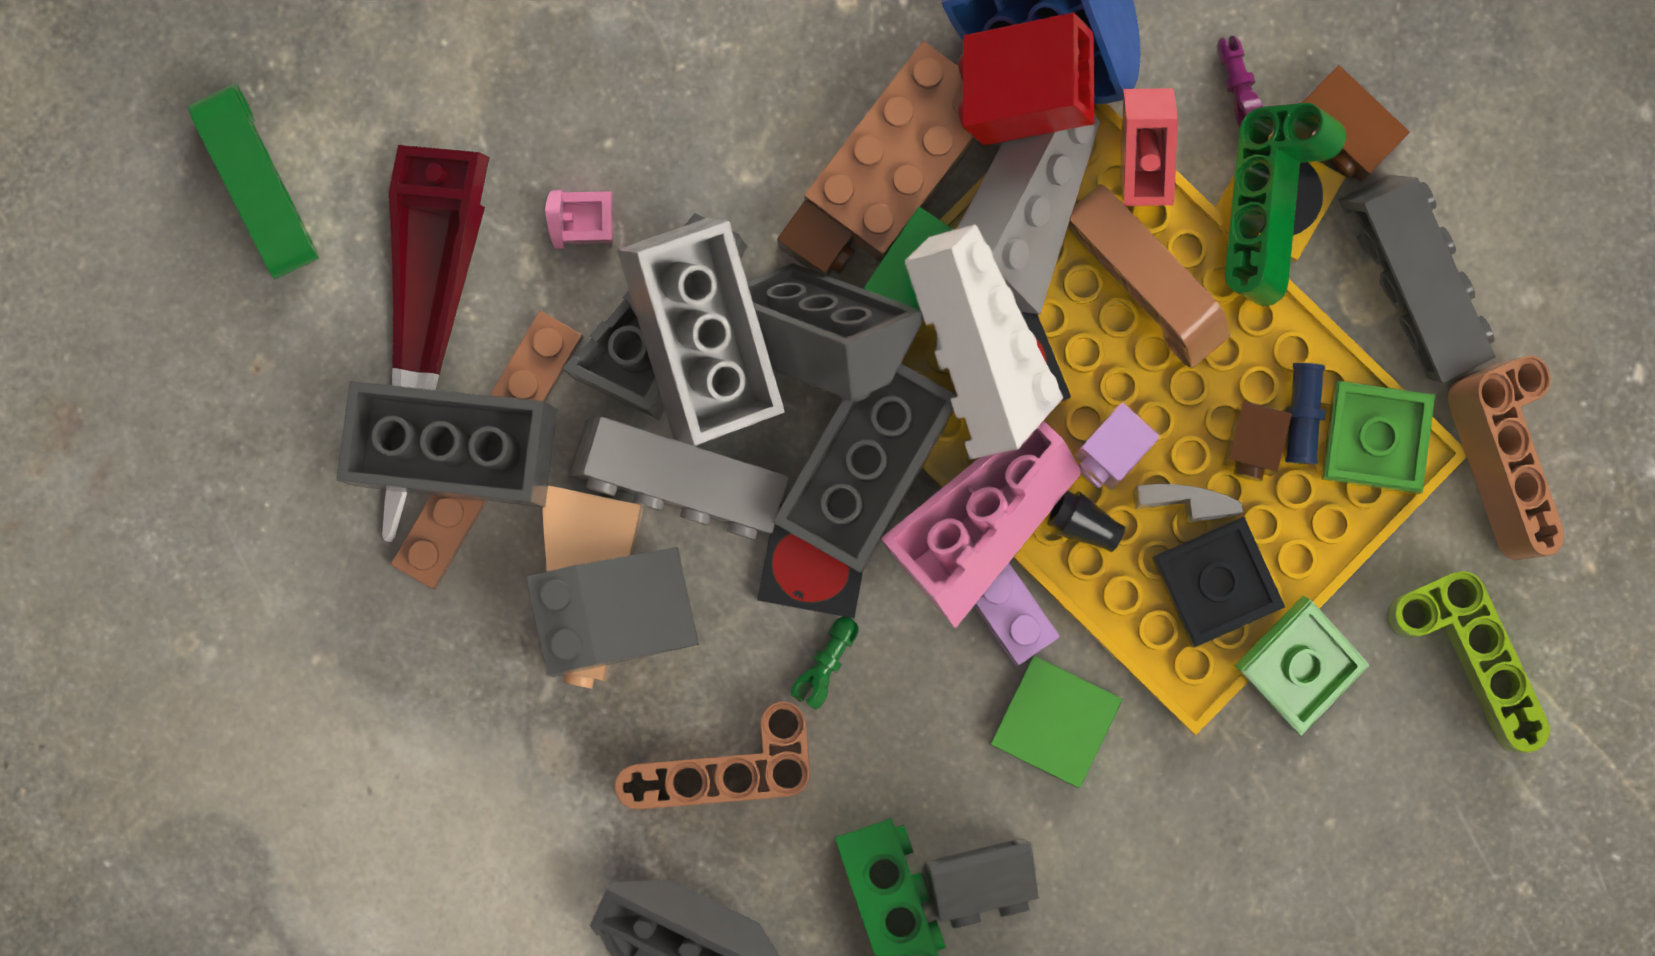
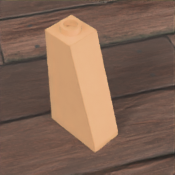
[542,485,643,689]

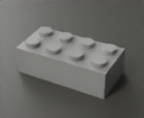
[617,218,785,446]

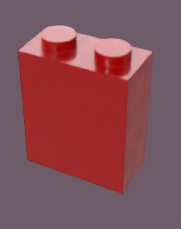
[958,12,1094,146]

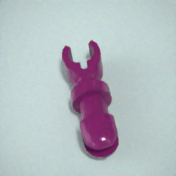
[1216,35,1263,128]

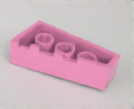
[880,420,1082,628]

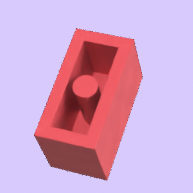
[1120,88,1178,206]

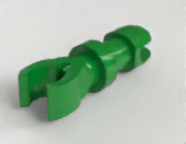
[791,616,859,710]

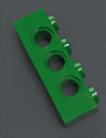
[835,818,946,956]

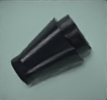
[1047,490,1125,552]

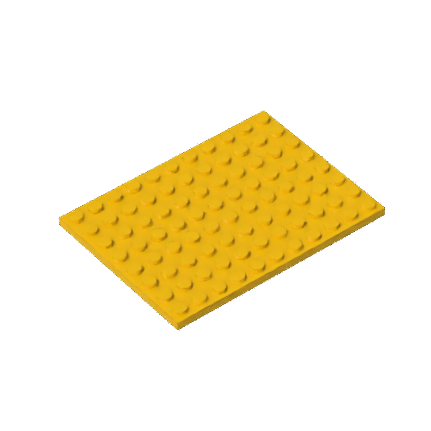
[901,104,1467,736]

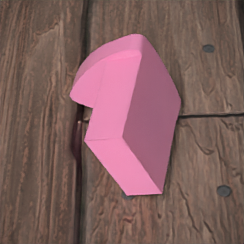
[545,190,613,249]

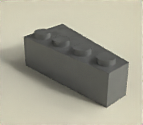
[1338,175,1496,383]

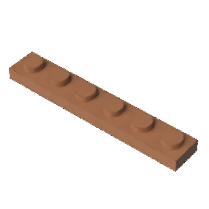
[390,310,583,590]

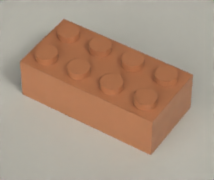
[804,40,977,262]

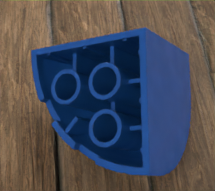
[941,0,1141,104]

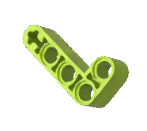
[1387,571,1550,753]

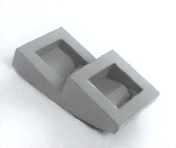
[1133,484,1243,523]

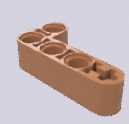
[1068,184,1230,369]
[1448,355,1564,560]
[615,701,810,809]

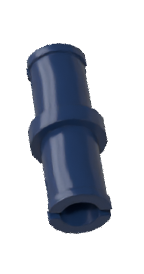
[1285,363,1326,465]

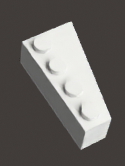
[905,224,1063,459]

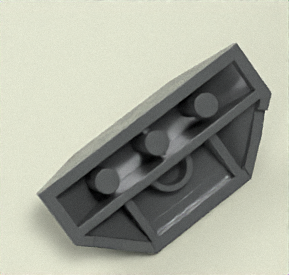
[590,879,780,956]

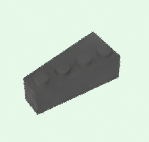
[562,213,747,420]

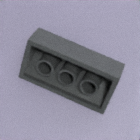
[747,263,924,401]

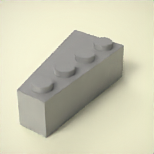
[957,115,1100,315]
[569,417,789,540]

